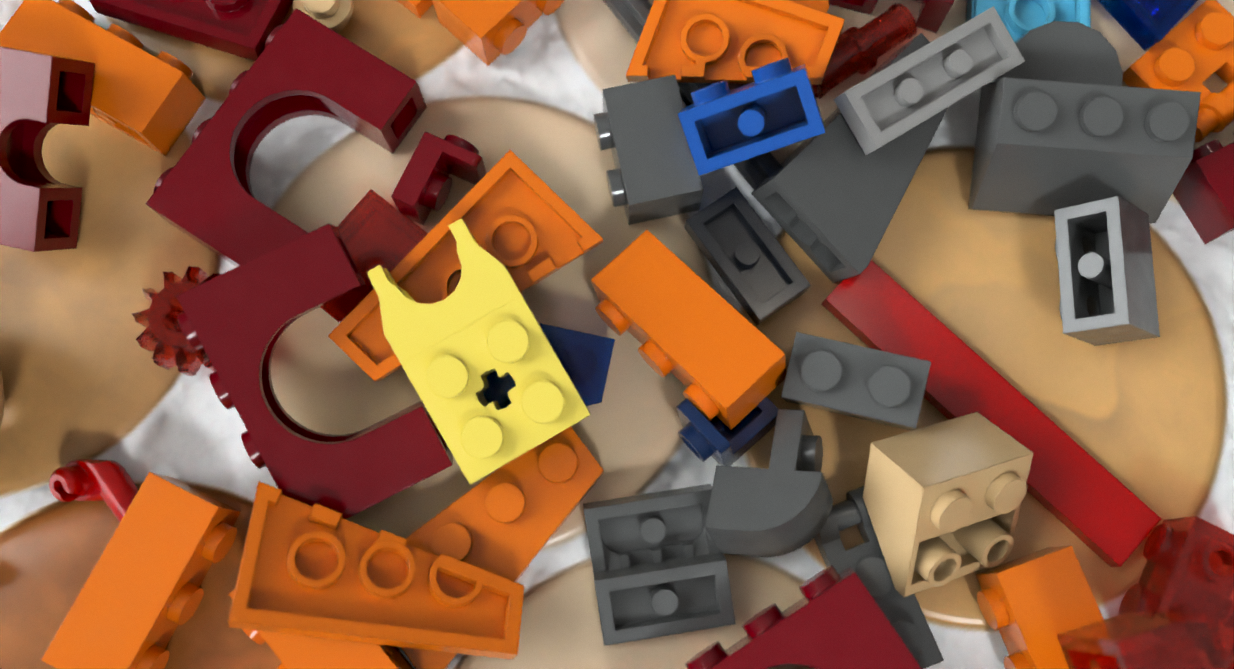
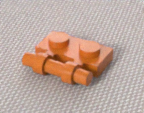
[1122,0,1234,142]

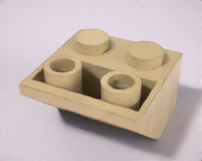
[863,412,1033,597]

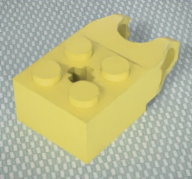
[367,218,591,485]

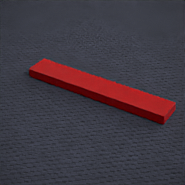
[821,260,1161,567]

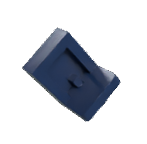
[676,397,778,466]

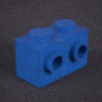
[678,57,825,176]

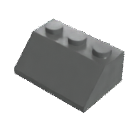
[968,77,1201,223]

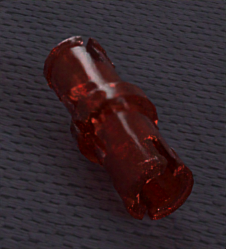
[812,3,917,99]

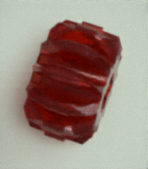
[132,266,221,376]

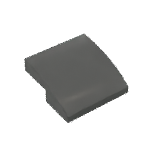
[583,484,736,646]

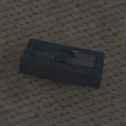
[685,187,811,326]

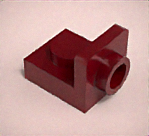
[391,131,486,225]

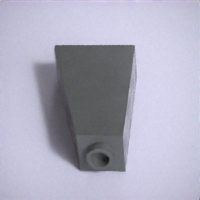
[751,33,948,283]

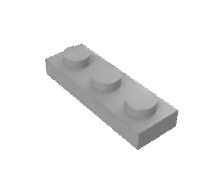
[834,6,1025,155]

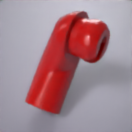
[49,459,139,523]

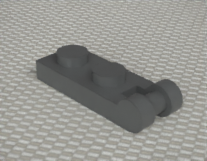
[814,486,944,669]

